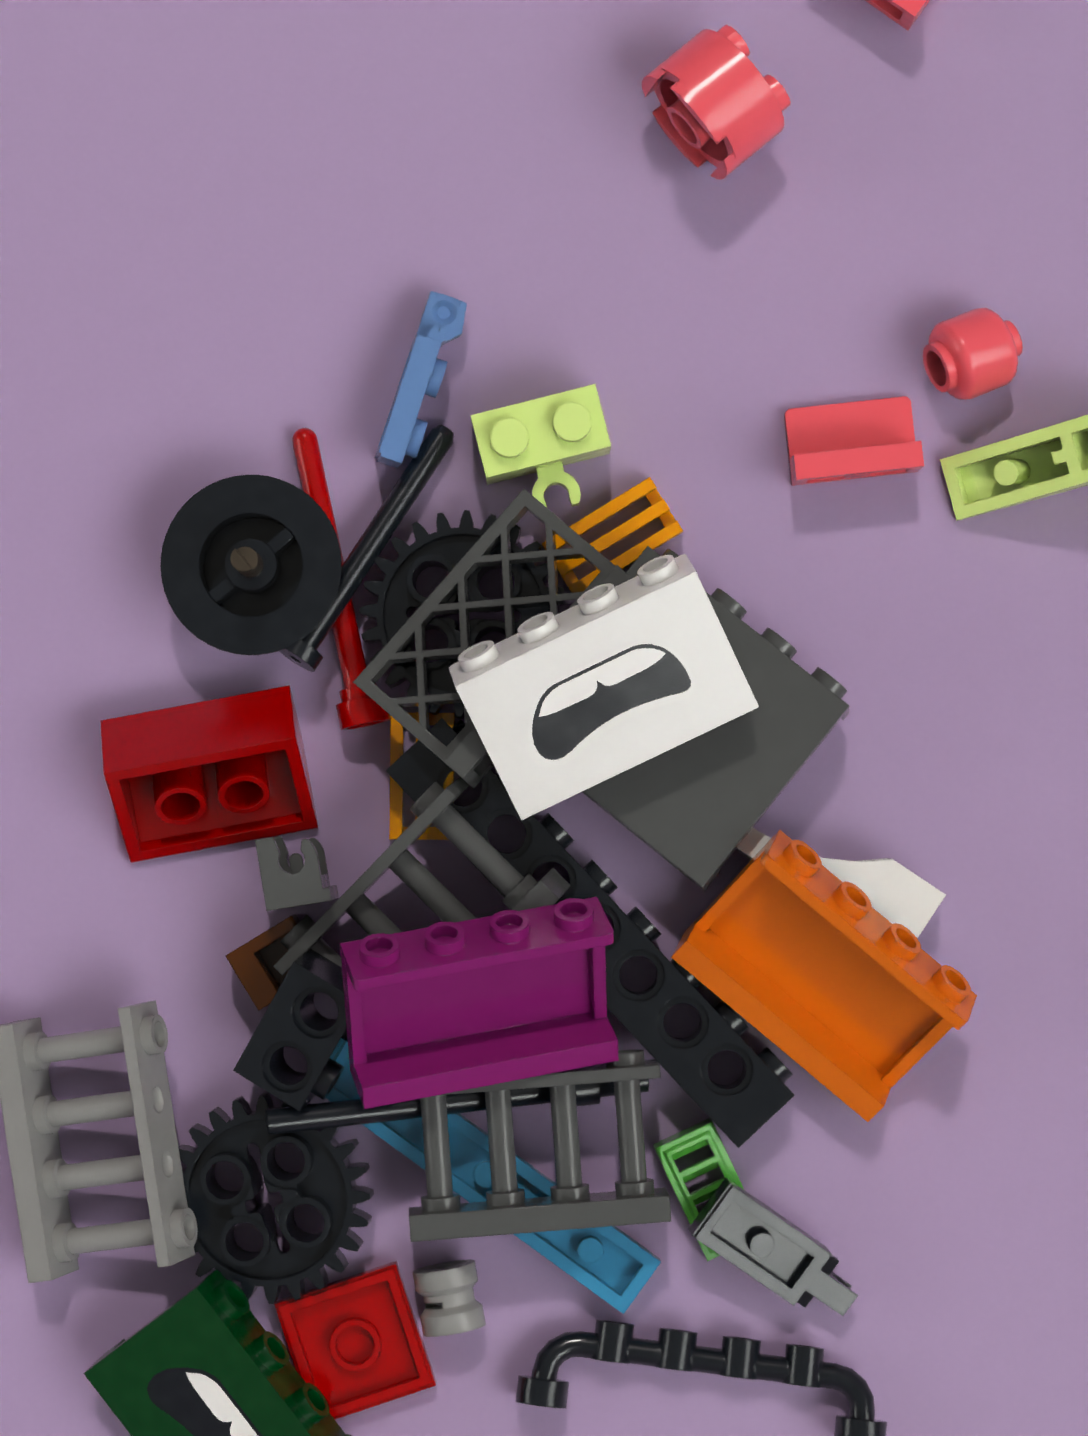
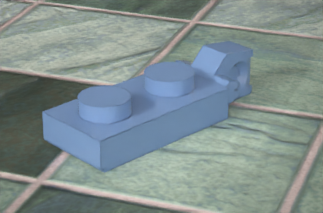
[374,291,467,469]

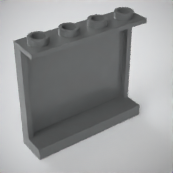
[582,546,850,891]

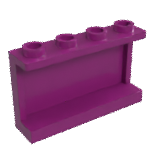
[340,897,619,1109]

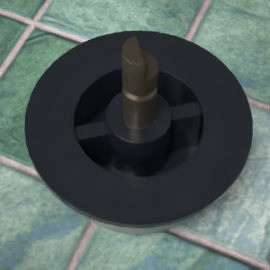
[161,475,342,655]

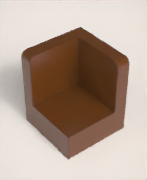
[226,914,300,1011]

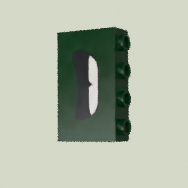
[83,1270,352,1436]

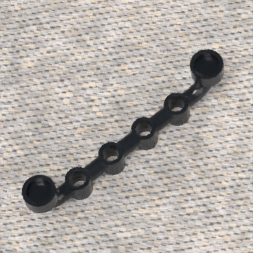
[515,1320,887,1436]

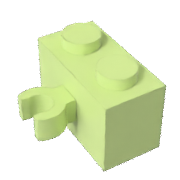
[470,384,611,507]

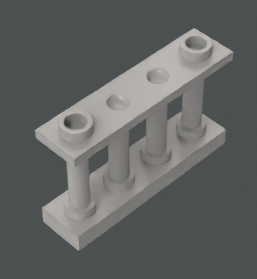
[0,1000,198,1283]

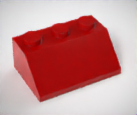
[100,685,318,863]

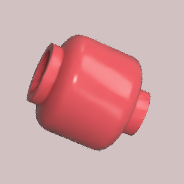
[923,308,1023,400]

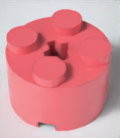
[642,25,791,180]

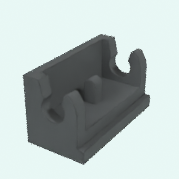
[255,836,338,911]

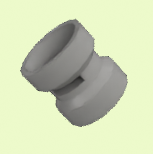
[412,1259,486,1337]

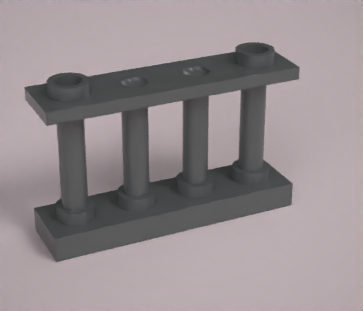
[273,777,571,975]
[409,1050,672,1242]

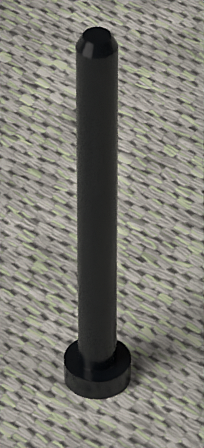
[279,425,454,672]

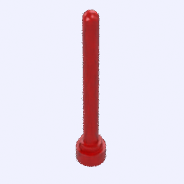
[292,428,391,730]

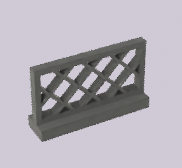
[353,489,632,788]

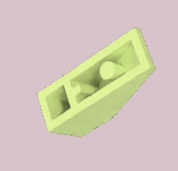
[940,415,1088,521]

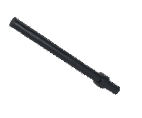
[265,1079,649,1135]

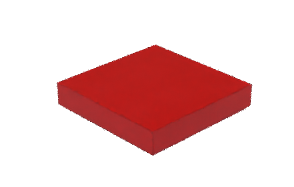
[274,1261,437,1420]

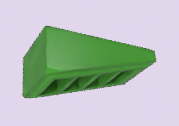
[653,1118,744,1262]

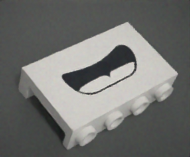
[449,554,759,821]

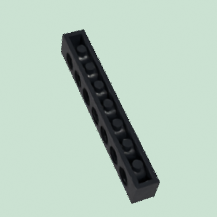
[386,718,795,1148]

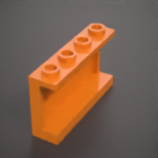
[671,830,977,1122]

